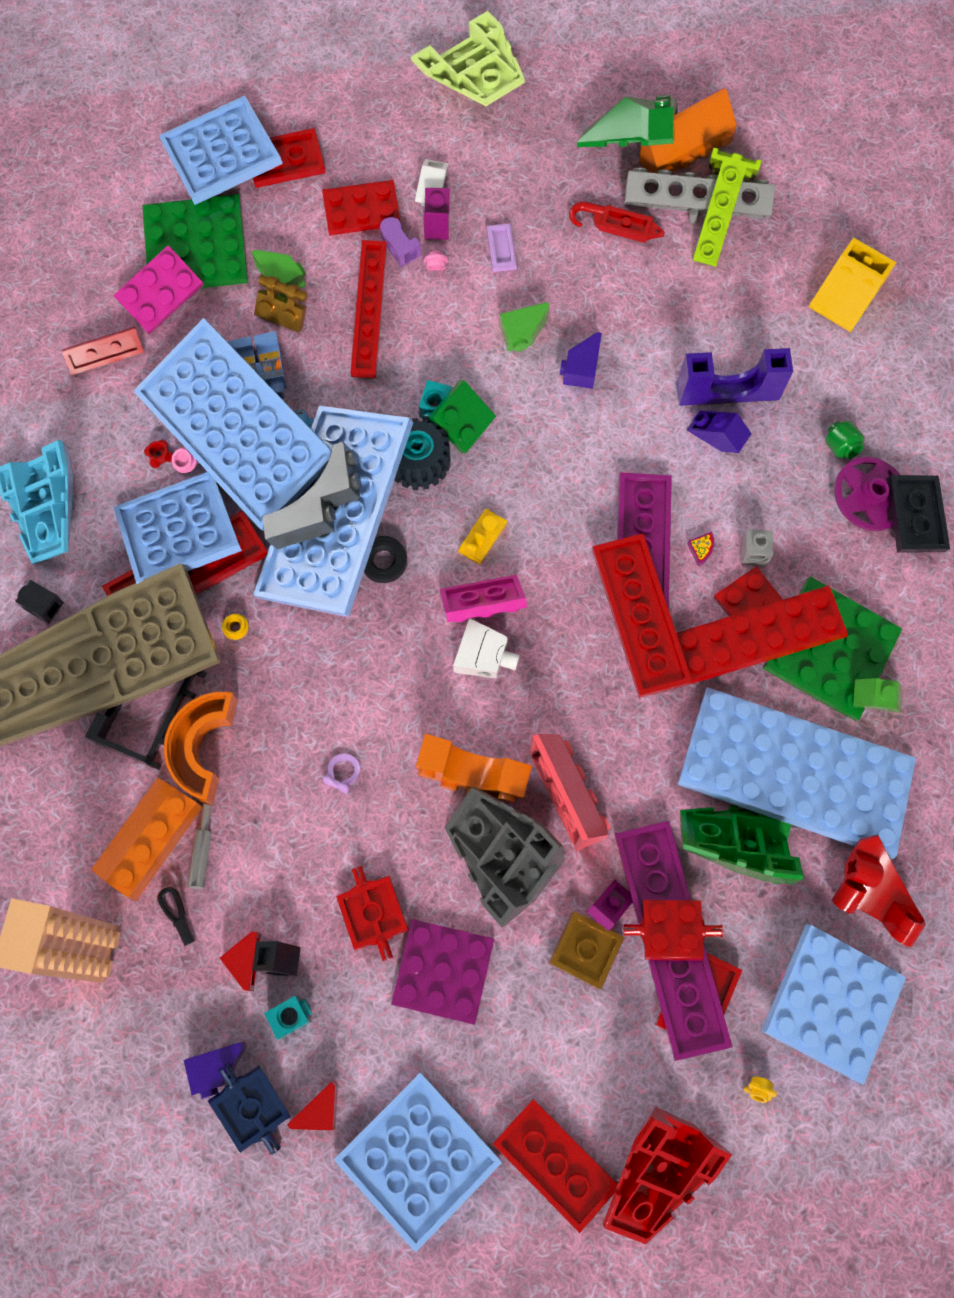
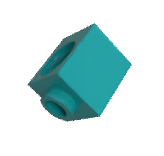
[418,380,452,424]
[264,996,313,1040]

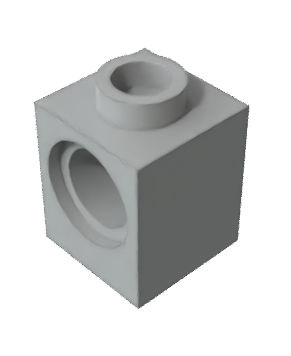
[741,529,773,566]

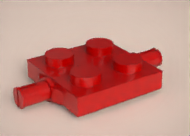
[336,866,409,961]
[623,900,723,961]

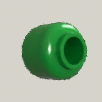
[825,421,865,459]

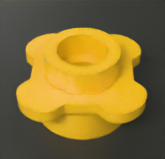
[744,1077,777,1103]

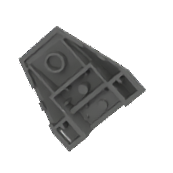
[445,787,564,927]

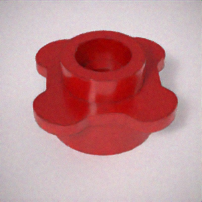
[144,440,173,468]

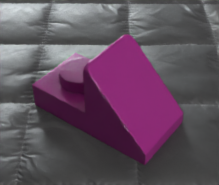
[424,188,450,240]
[587,879,632,931]

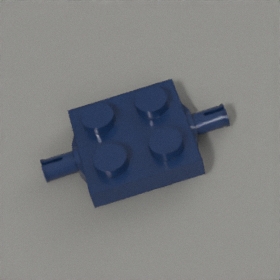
[208,1063,291,1155]

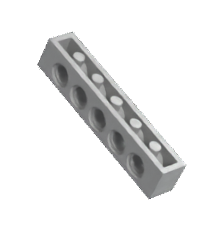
[624,168,776,219]

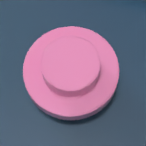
[424,251,448,271]
[172,447,198,473]

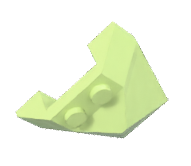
[411,11,525,106]

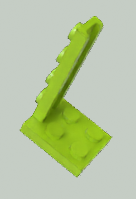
[693,148,762,267]

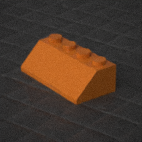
[638,88,737,174]
[91,778,203,901]

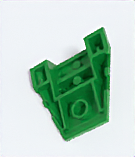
[577,95,678,147]
[679,805,803,885]

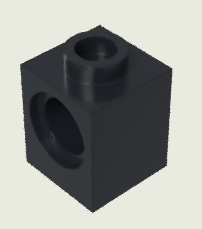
[15,580,64,624]
[252,941,301,976]

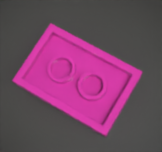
[113,245,204,334]
[439,574,527,622]

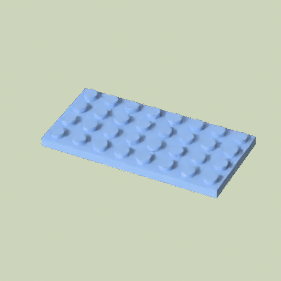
[134,318,332,531]
[253,406,413,617]
[677,687,916,859]

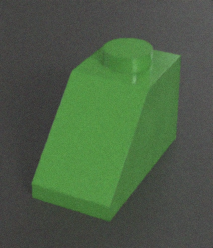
[251,250,306,298]
[499,302,549,352]
[853,678,903,713]

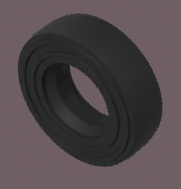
[364,536,407,583]

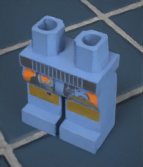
[228,331,287,399]

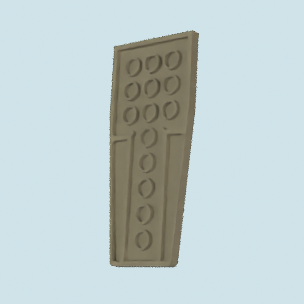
[0,563,221,747]

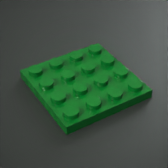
[142,194,248,289]
[762,576,902,721]

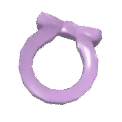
[323,753,360,794]

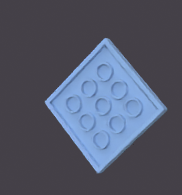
[159,96,283,205]
[113,472,242,584]
[761,924,906,1085]
[334,1072,502,1253]

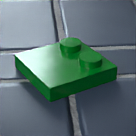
[428,380,496,453]

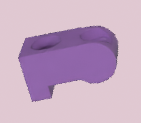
[380,217,422,267]

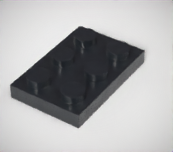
[886,475,950,553]

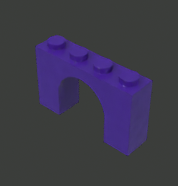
[677,348,793,406]

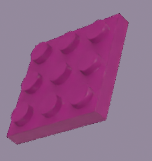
[391,919,494,1025]

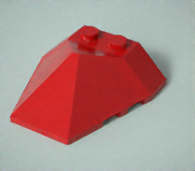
[602,1107,732,1244]

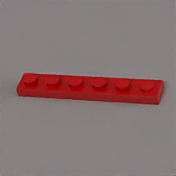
[350,240,387,378]

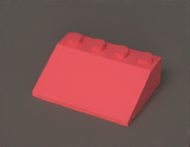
[529,734,610,852]

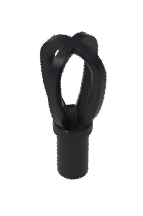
[157,887,195,946]

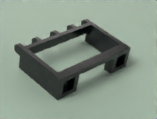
[85,670,207,770]

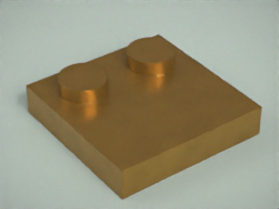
[548,911,625,990]

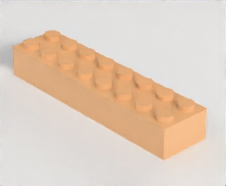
[0,898,120,983]

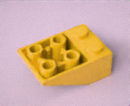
[808,237,897,332]

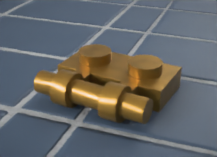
[254,275,308,333]

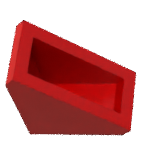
[219,931,261,992]
[287,1081,338,1131]

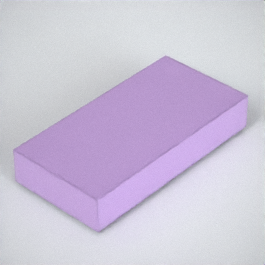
[486,223,517,272]

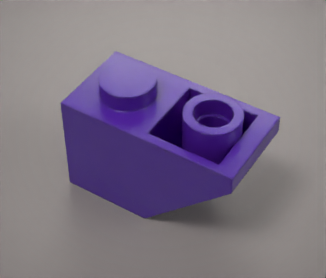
[687,411,752,453]

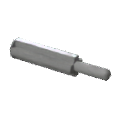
[187,803,212,889]

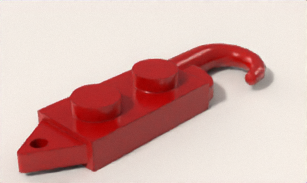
[569,202,665,243]

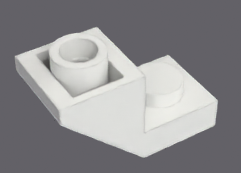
[415,159,449,207]

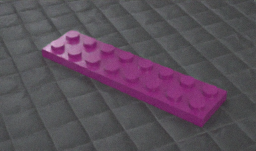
[615,821,733,1062]

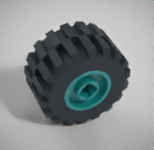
[394,418,451,490]

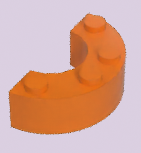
[164,692,238,806]
[415,733,532,803]

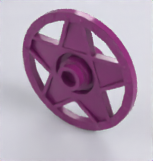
[834,457,900,531]

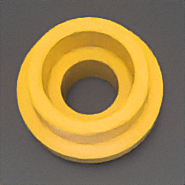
[222,614,249,640]

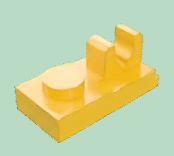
[458,508,508,565]

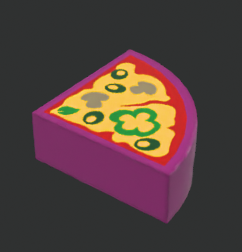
[687,532,714,566]

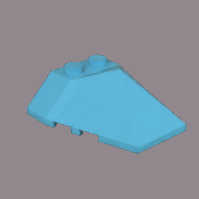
[0,440,73,564]

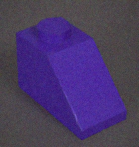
[559,332,602,389]
[183,1042,247,1099]

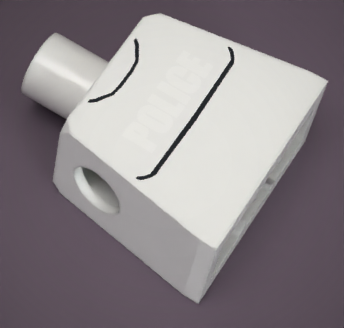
[453,619,520,678]

